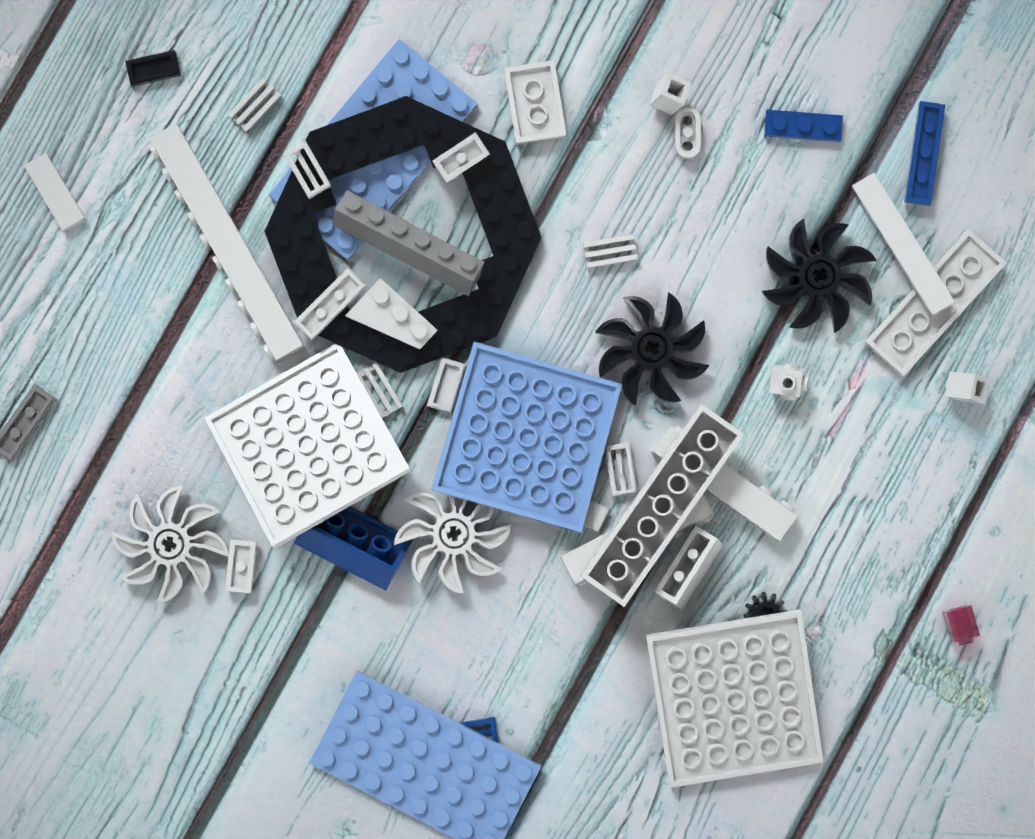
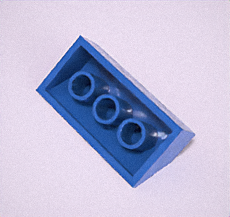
[294,506,413,591]

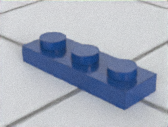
[764,110,843,142]

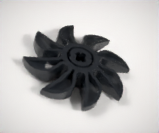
[761,219,877,333]
[595,292,709,406]

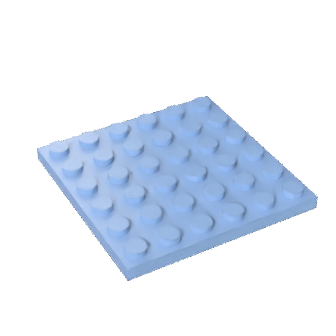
[431,342,622,533]

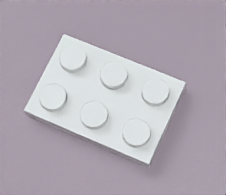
[504,60,567,145]

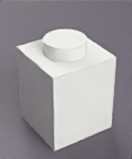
[649,72,691,115]
[945,371,990,404]

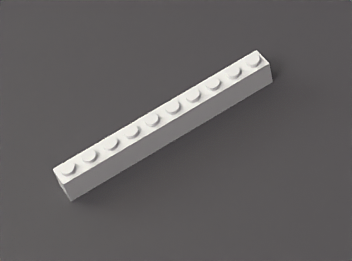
[149,123,305,362]

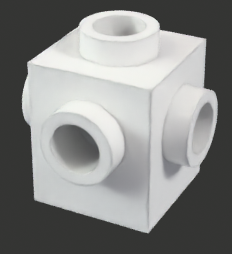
[769,362,809,400]

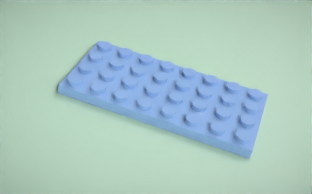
[269,39,478,261]
[310,670,542,839]

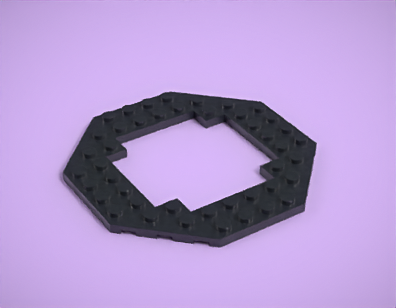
[264,96,542,373]

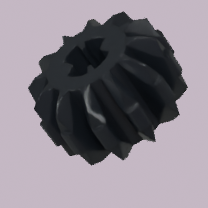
[743,592,788,618]

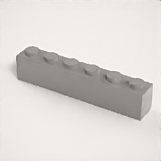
[332,190,484,296]

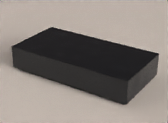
[125,50,181,87]

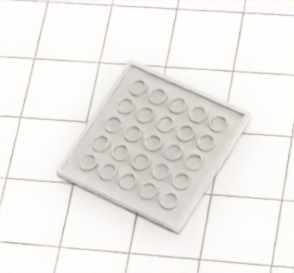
[205,344,411,549]
[646,609,824,788]

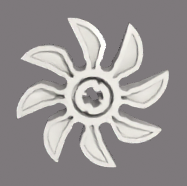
[111,486,229,603]
[394,493,511,594]

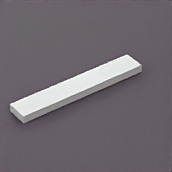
[852,173,955,316]

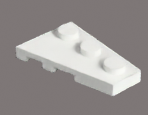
[345,278,437,349]

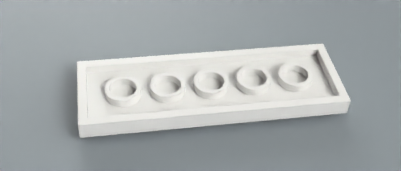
[864,229,1007,377]

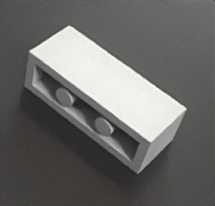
[654,526,723,610]

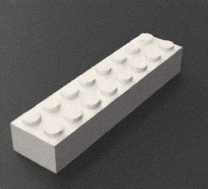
[580,404,744,607]

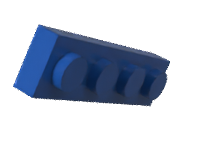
[904,101,945,206]

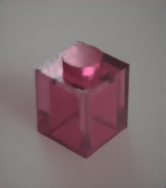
[942,605,980,646]

